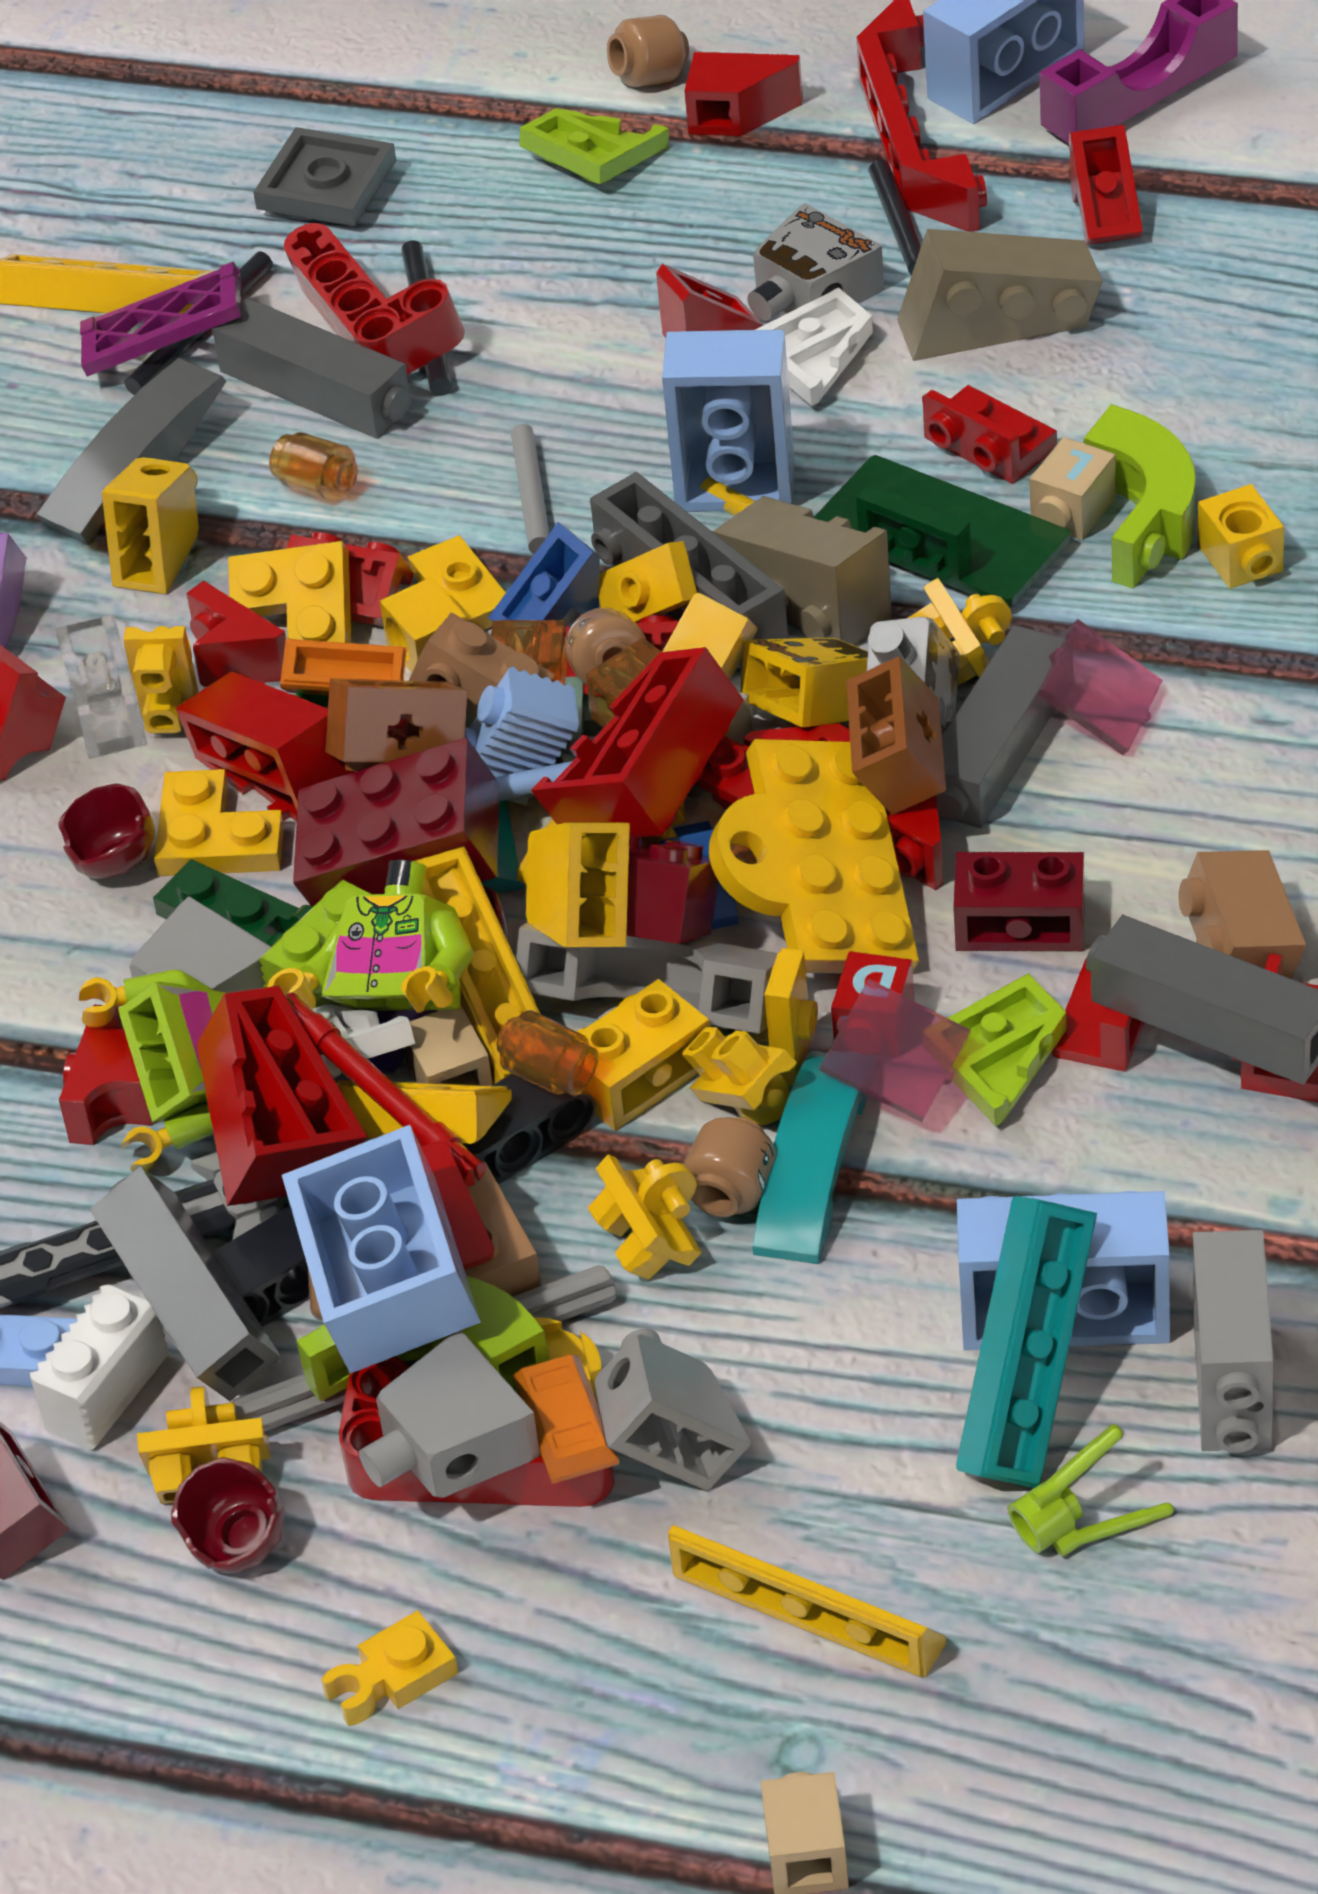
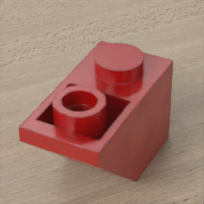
[684,52,803,136]

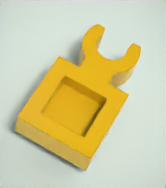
[321,1610,459,1726]

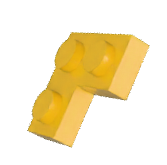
[228,541,351,643]
[154,769,284,876]

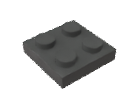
[253,127,397,226]

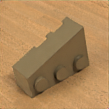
[897,229,1103,361]
[712,496,892,646]

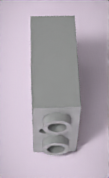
[1193,1230,1273,1453]

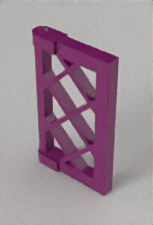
[80,261,241,377]

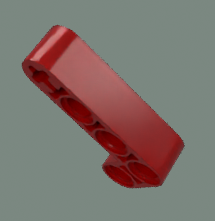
[283,223,465,375]
[339,1356,615,1507]

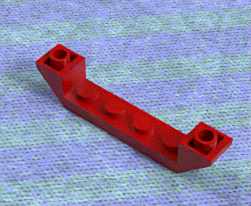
[856,0,987,232]

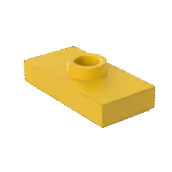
[408,535,506,630]
[598,541,697,623]
[764,948,818,1086]

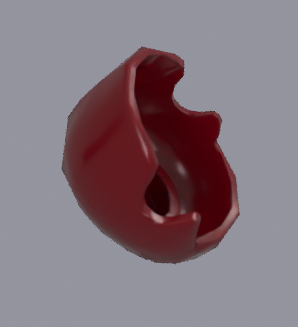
[58,783,155,879]
[171,1457,285,1574]

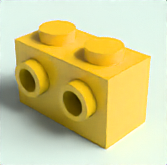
[559,979,710,1131]

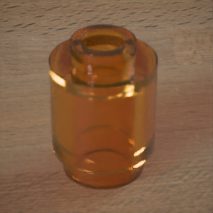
[269,432,358,501]
[496,1010,599,1096]

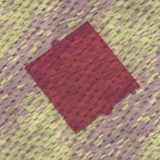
[1037,619,1163,755]
[819,979,971,1122]

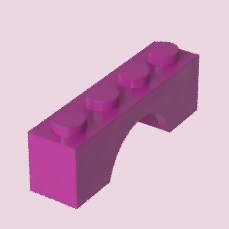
[1039,0,1238,144]

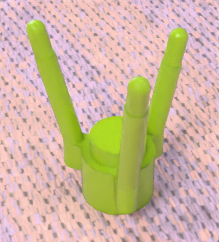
[1007,1424,1174,1557]

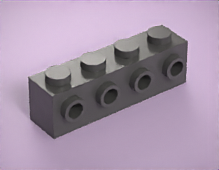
[590,471,788,670]

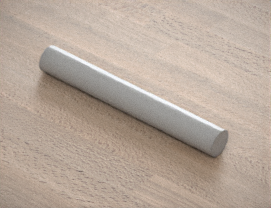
[511,424,550,554]

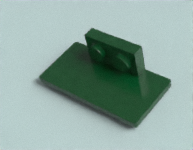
[814,455,1070,608]

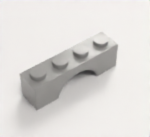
[516,923,777,1034]

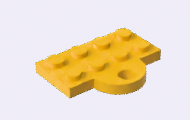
[709,739,919,973]

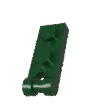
[153,859,313,947]

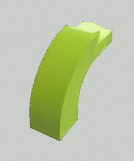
[1083,404,1195,589]
[296,1276,550,1402]

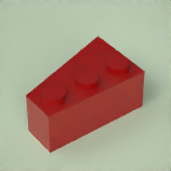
[531,647,744,837]
[175,671,354,822]
[197,985,367,1207]

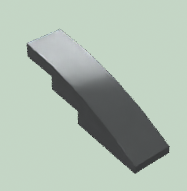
[36,358,226,545]

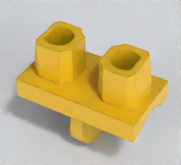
[908,578,1012,686]
[123,626,199,733]
[682,1027,797,1125]
[587,1155,702,1280]
[137,1386,271,1504]

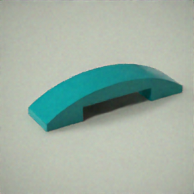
[752,1050,876,1264]

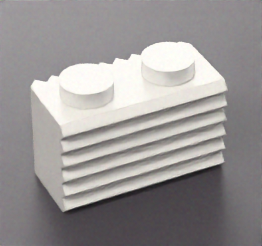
[30,1284,170,1450]

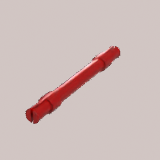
[286,992,487,1186]

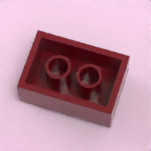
[293,737,500,906]

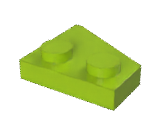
[519,108,669,185]
[922,973,1067,1126]

